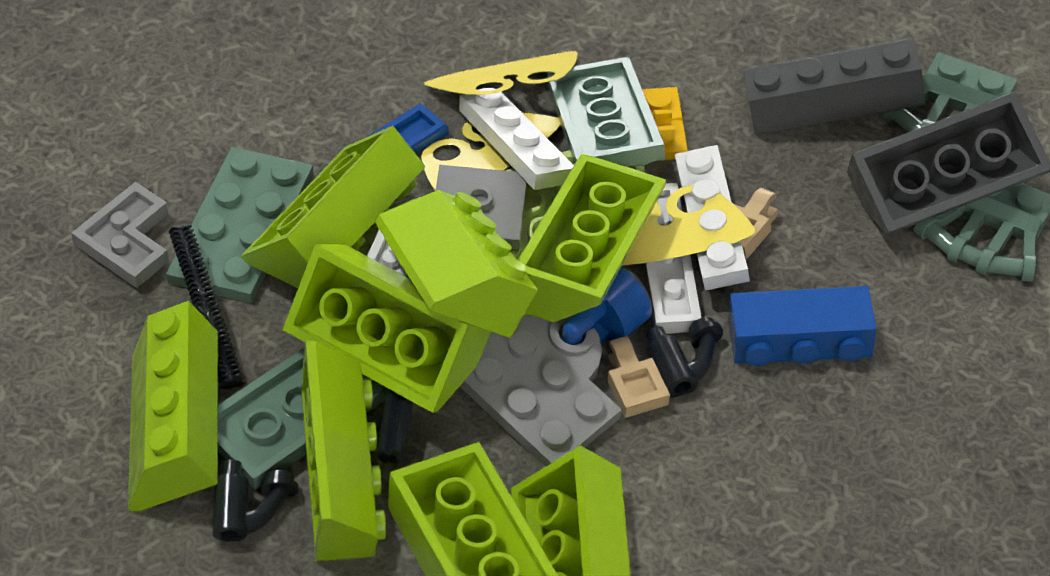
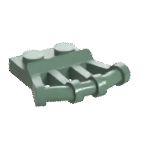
[883,52,1018,132]
[914,183,1050,283]

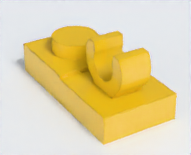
[642,87,688,160]

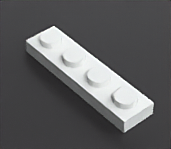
[459,88,574,190]
[675,145,750,291]
[644,183,701,334]

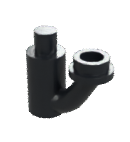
[647,317,723,398]
[212,460,298,542]

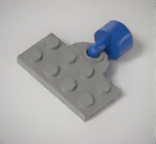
[460,267,652,467]

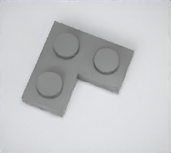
[71,181,169,288]

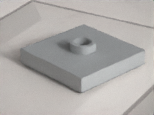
[435,164,527,250]

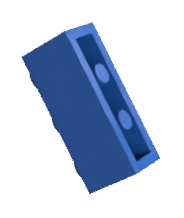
[728,286,876,366]

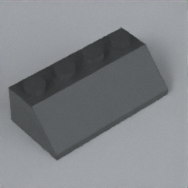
[743,38,925,134]
[847,91,1050,235]

